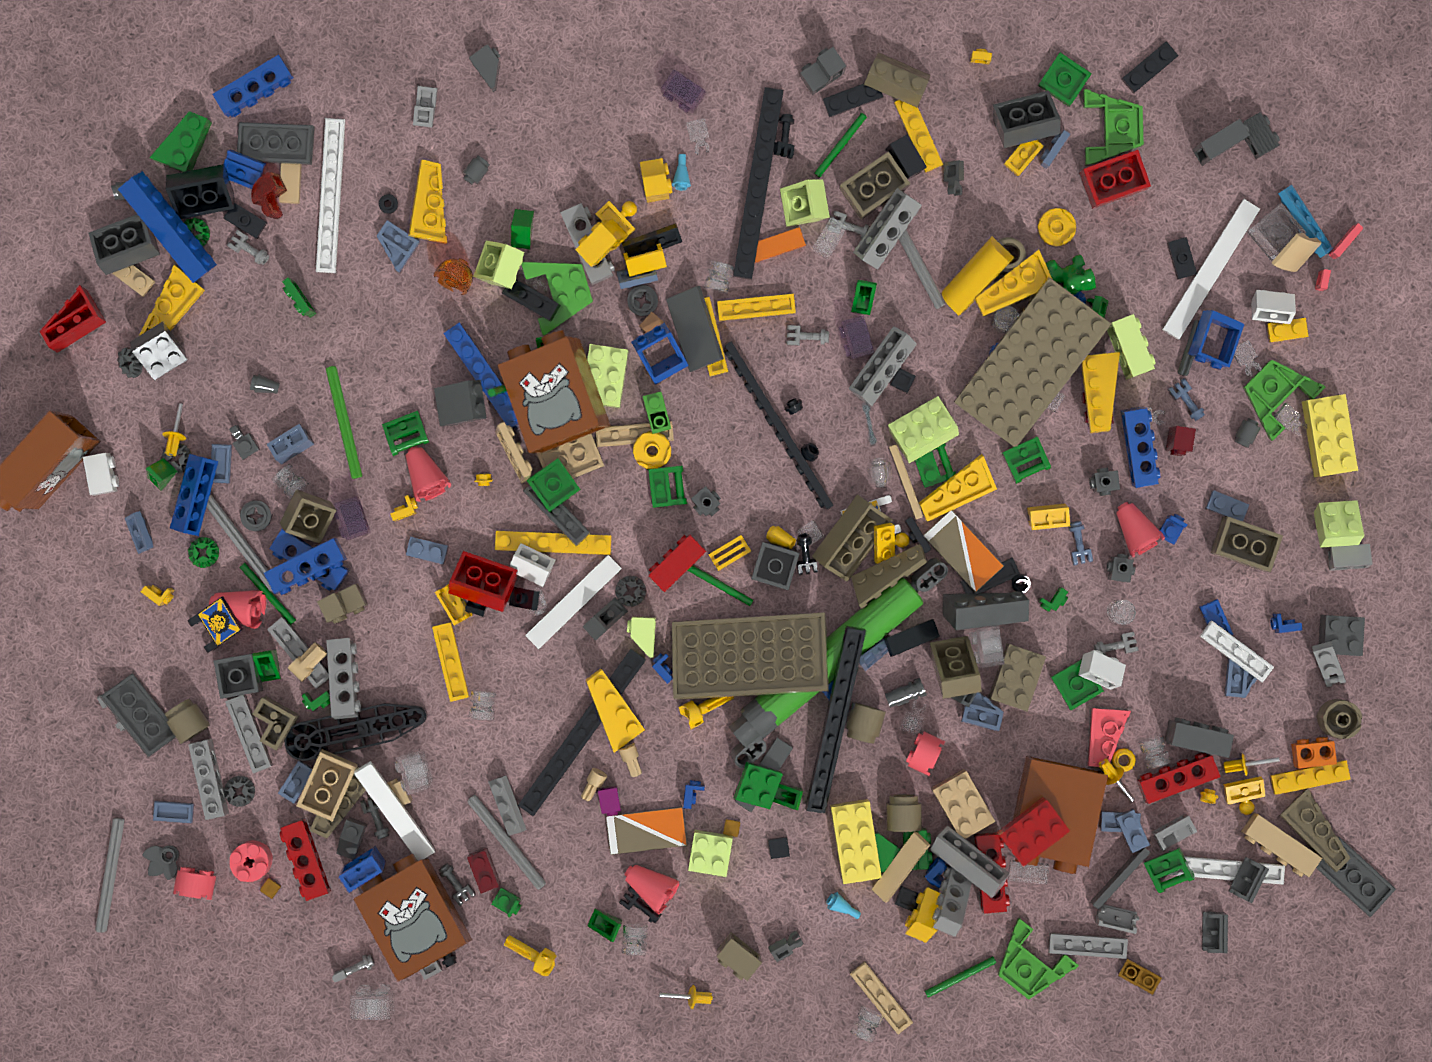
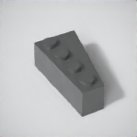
[942,591,1030,630]

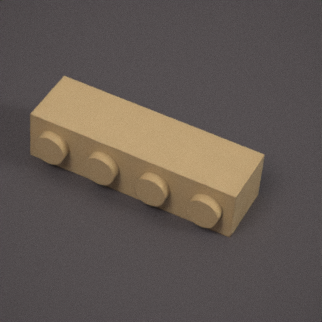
[1241,813,1322,877]

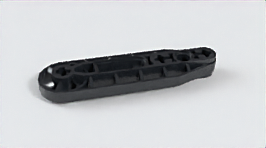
[284,703,428,761]

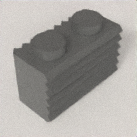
[1244,112,1280,159]

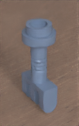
[1168,378,1205,421]
[1069,521,1093,565]

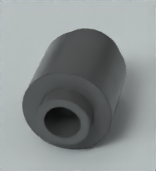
[462,155,490,185]
[1234,418,1261,448]

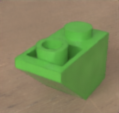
[643,392,671,434]

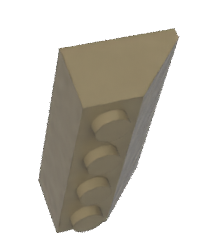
[812,494,893,582]

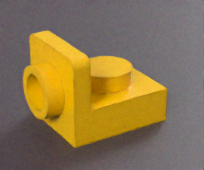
[390,495,418,521]
[140,585,174,606]

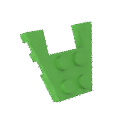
[1083,89,1144,166]
[521,262,593,335]
[1243,360,1325,441]
[998,918,1079,999]

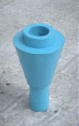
[672,154,691,191]
[826,892,861,919]

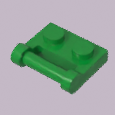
[382,411,430,456]
[1002,437,1051,484]
[914,443,956,488]
[648,466,687,508]
[1144,847,1195,894]

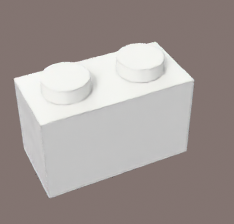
[1251,290,1296,324]
[83,453,119,496]
[509,543,555,587]
[1079,650,1126,690]

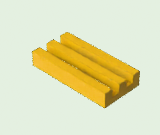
[708,535,751,571]

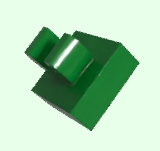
[1087,296,1109,319]

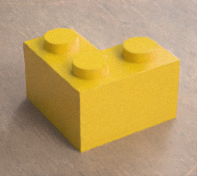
[640,158,673,203]
[575,219,628,267]
[904,887,940,943]

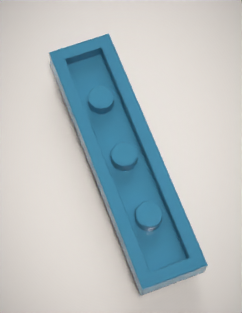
[1278,185,1333,258]

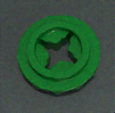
[184,218,210,246]
[188,537,219,568]

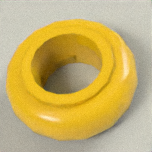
[1112,748,1136,772]

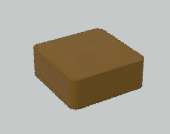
[723,819,741,837]
[260,878,281,899]

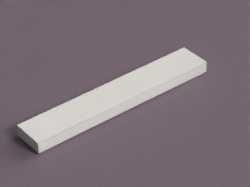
[525,555,622,649]
[354,761,435,861]
[1168,856,1285,884]

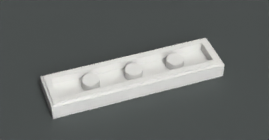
[1200,621,1274,683]

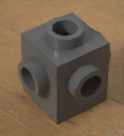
[1089,468,1120,496]
[691,486,721,517]
[1106,554,1136,583]

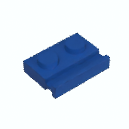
[224,149,266,191]

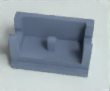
[267,424,314,464]

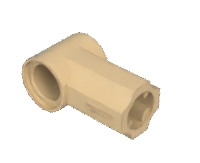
[288,642,327,682]

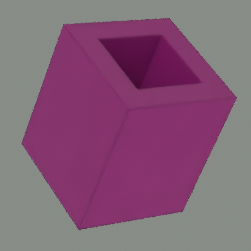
[598,786,622,816]

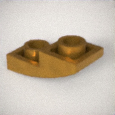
[1118,959,1162,995]

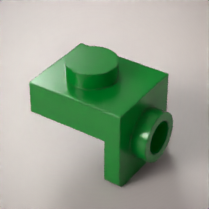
[1037,587,1068,612]
[301,690,331,711]

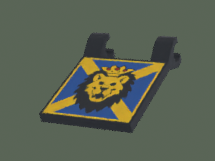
[187,596,243,653]

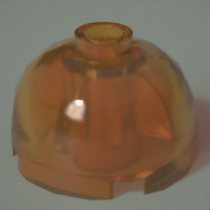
[433,258,473,295]

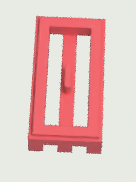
[1328,223,1363,259]

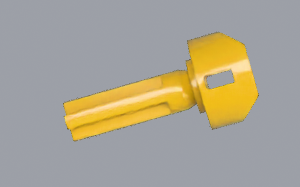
[678,696,734,730]
[504,935,557,976]

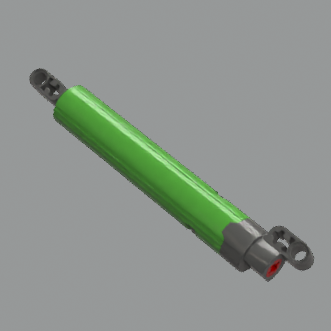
[729,558,948,768]

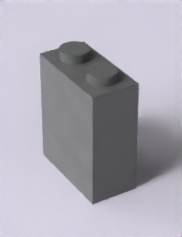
[1192,119,1250,166]
[434,380,487,426]

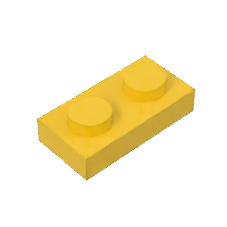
[1003,140,1044,176]
[1266,318,1309,343]

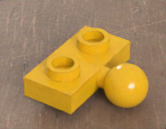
[595,201,637,237]
[874,523,910,564]
[1223,776,1266,815]

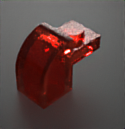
[251,172,287,219]

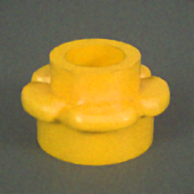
[474,473,493,486]
[1200,789,1219,804]

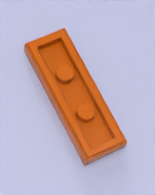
[755,227,806,263]

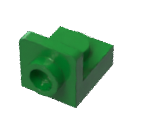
[491,887,522,918]

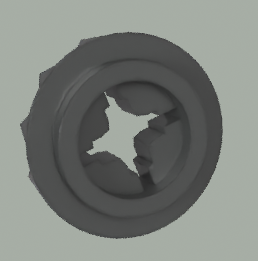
[627,285,658,316]
[117,347,143,378]
[160,443,192,474]
[240,501,272,531]
[615,576,646,607]
[224,776,255,807]

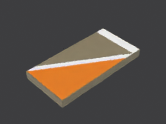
[923,510,1004,593]
[606,807,687,855]

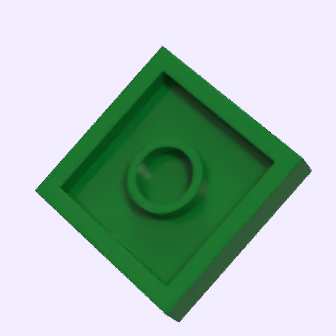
[1038,52,1092,107]
[282,277,317,318]
[527,458,581,512]
[1051,659,1104,711]
[733,762,783,809]

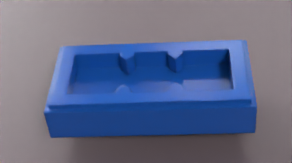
[1199,599,1233,635]

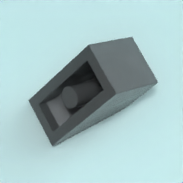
[469,44,501,92]
[583,597,628,641]
[336,817,368,860]

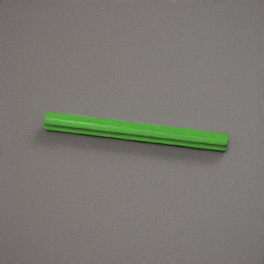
[326,366,362,479]

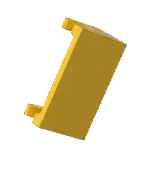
[623,243,667,277]
[1027,504,1070,530]
[435,584,473,626]

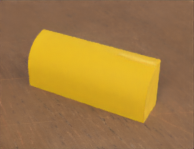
[942,236,1014,316]

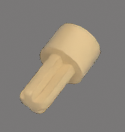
[619,743,642,777]
[581,768,607,801]

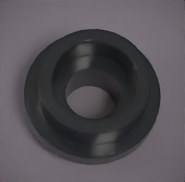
[379,194,398,214]
[785,398,803,415]
[801,443,819,462]
[1011,574,1031,593]

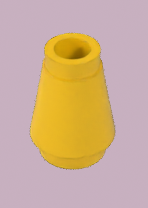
[766,526,796,549]

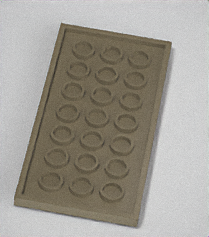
[954,277,1111,447]
[672,613,829,700]

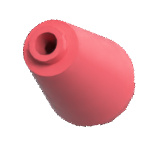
[405,446,451,502]
[1116,502,1166,557]
[209,590,267,629]
[624,865,679,914]

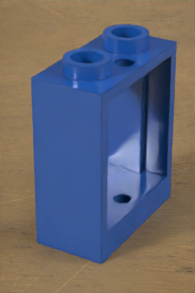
[1188,310,1245,370]
[631,323,689,385]
[338,846,386,893]

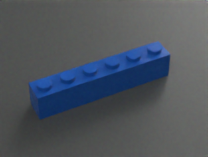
[118,171,217,283]
[443,323,519,429]

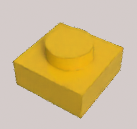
[970,49,992,64]

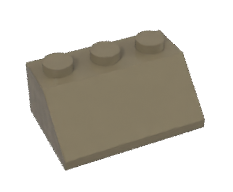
[864,52,931,108]

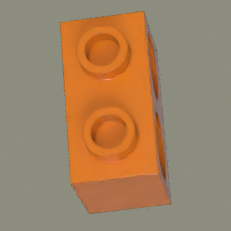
[1291,737,1337,769]

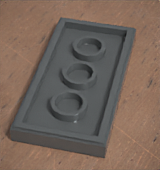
[237,122,315,165]
[666,286,724,372]
[100,673,176,758]
[1316,837,1396,917]

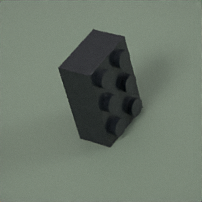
[165,164,235,219]

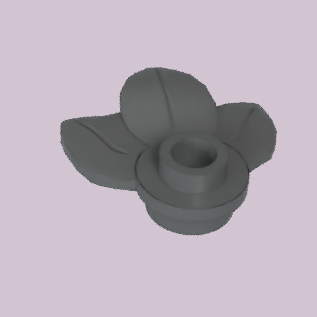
[142,845,179,880]

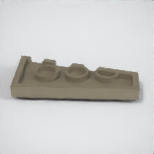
[851,544,927,609]
[309,766,366,839]
[1279,788,1351,872]

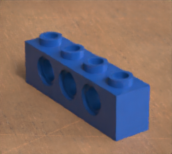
[212,55,294,117]
[1120,406,1161,488]
[170,454,219,536]
[269,529,350,591]
[264,538,347,595]

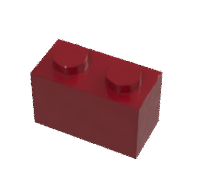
[1165,426,1196,456]
[467,848,501,894]

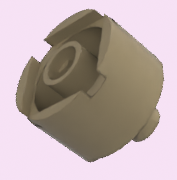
[1317,699,1362,739]

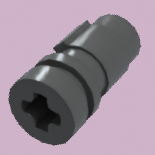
[885,678,927,708]

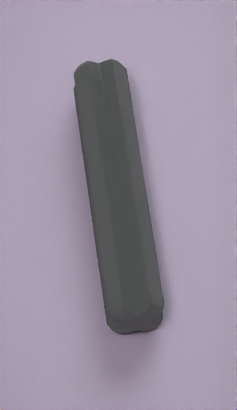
[1178,320,1199,376]

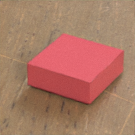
[1315,269,1331,291]

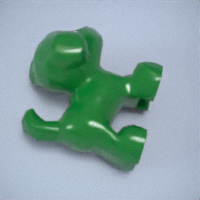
[1045,254,1096,295]

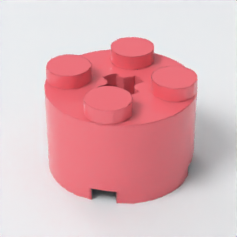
[906,731,945,776]
[230,840,273,882]
[173,867,216,900]

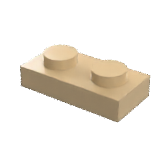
[112,265,155,297]

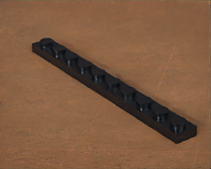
[733,87,784,280]
[723,341,833,510]
[805,626,866,813]
[518,649,647,816]

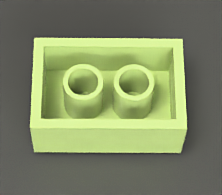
[1107,314,1155,380]
[587,344,629,408]
[888,396,959,463]

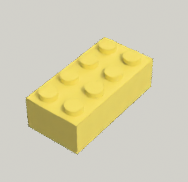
[1302,394,1358,477]
[830,799,882,884]

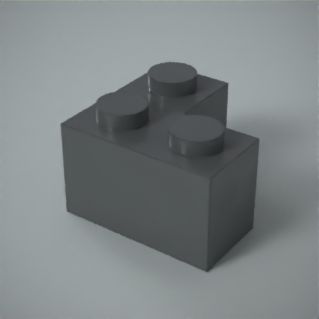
[800,47,846,95]

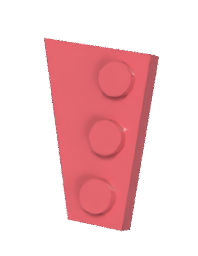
[1088,708,1131,767]

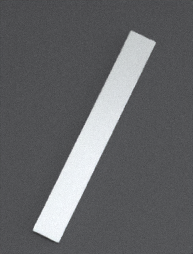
[316,118,345,273]
[1162,199,1260,340]

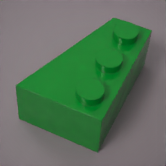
[149,111,212,172]

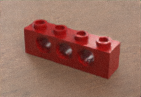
[1137,752,1220,804]
[279,818,331,901]
[974,832,1010,914]

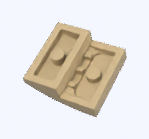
[1271,233,1322,272]

